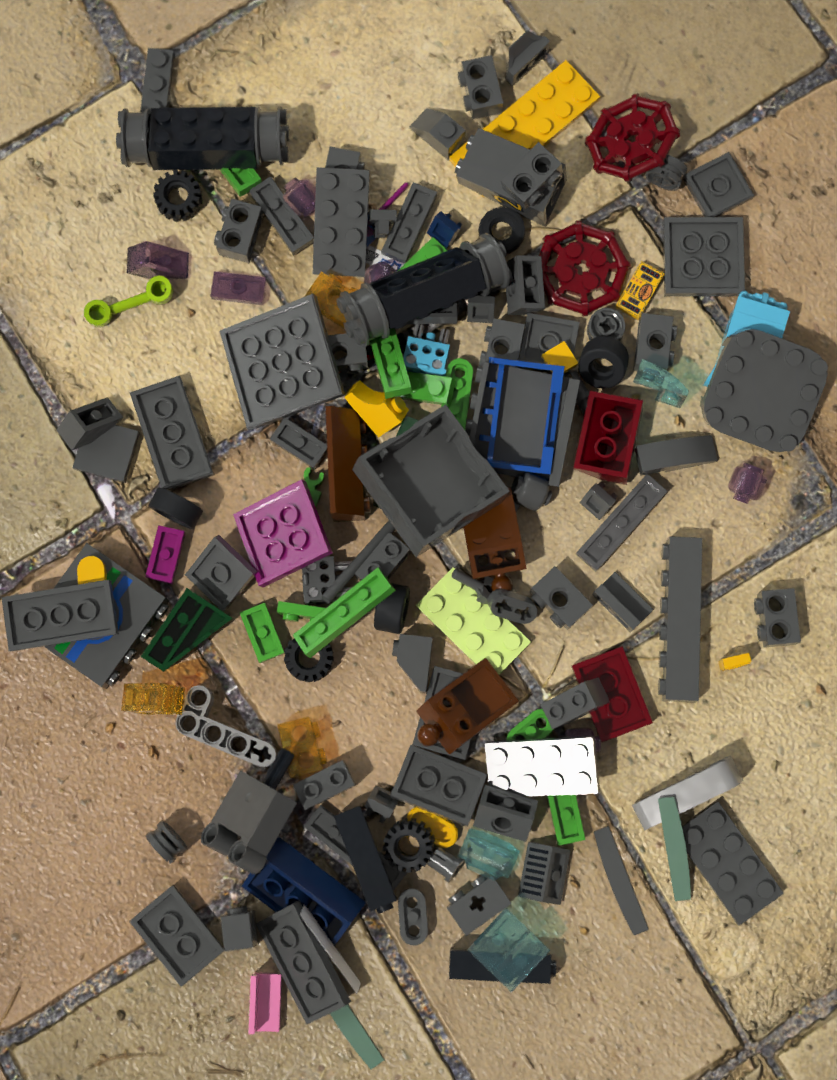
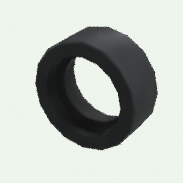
[149,487,203,529]

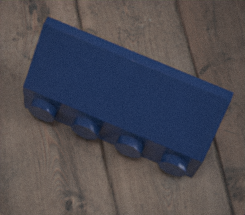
[242,836,366,946]

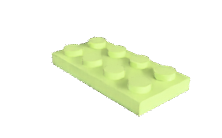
[416,567,531,675]

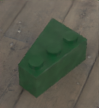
[141,588,232,672]

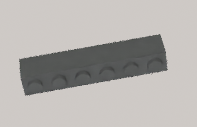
[658,536,702,703]

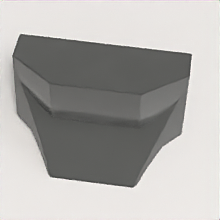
[505,30,550,86]

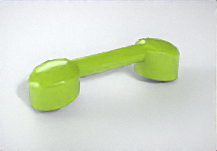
[84,276,173,327]

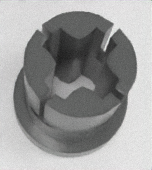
[427,847,464,883]

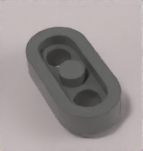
[398,888,428,945]

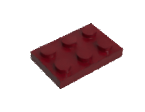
[571,646,653,743]

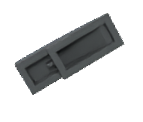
[634,435,718,476]

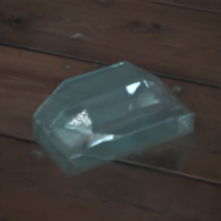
[458,829,520,881]

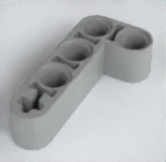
[175,685,278,768]
[632,755,743,830]

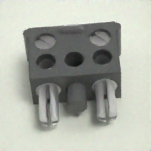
[302,556,352,606]

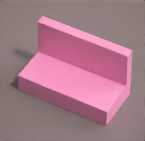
[249,973,282,1034]

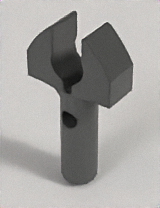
[452,569,493,604]

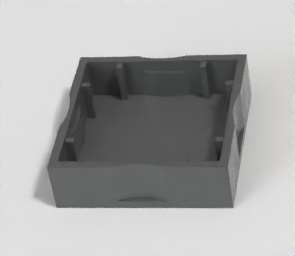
[352,404,510,557]

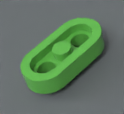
[506,709,553,740]

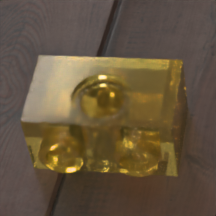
[304,272,358,329]

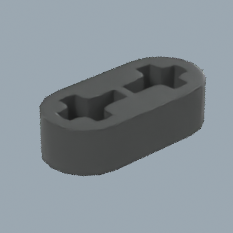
[487,589,538,624]

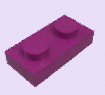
[145,525,186,584]

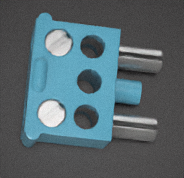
[403,324,450,377]

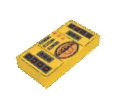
[615,261,664,320]

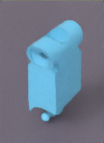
[703,291,790,387]

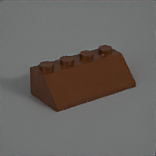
[325,406,370,522]

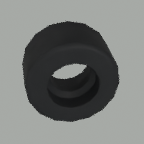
[578,336,629,389]
[374,583,410,634]

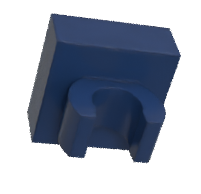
[427,211,462,249]

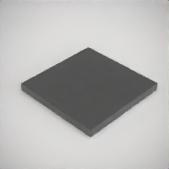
[220,294,345,430]

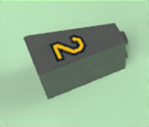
[455,128,567,227]

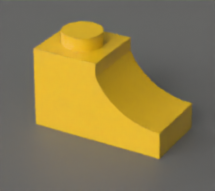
[344,380,409,438]

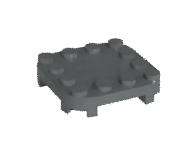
[700,328,828,452]

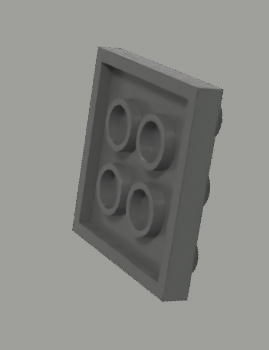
[663,217,745,296]

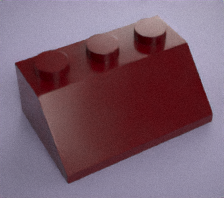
[573,391,643,485]

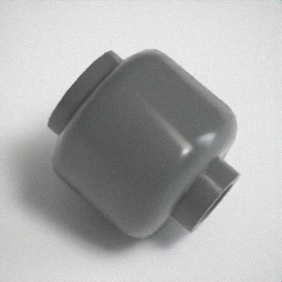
[511,472,552,511]

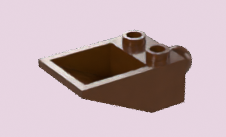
[463,487,527,591]
[416,658,519,755]

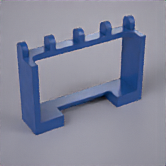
[479,357,565,475]

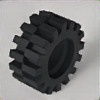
[153,170,203,222]
[284,638,334,682]
[383,818,435,873]

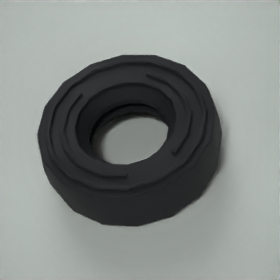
[478,207,525,254]

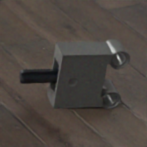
[201,748,297,874]

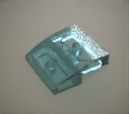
[633,359,689,408]
[467,908,550,993]

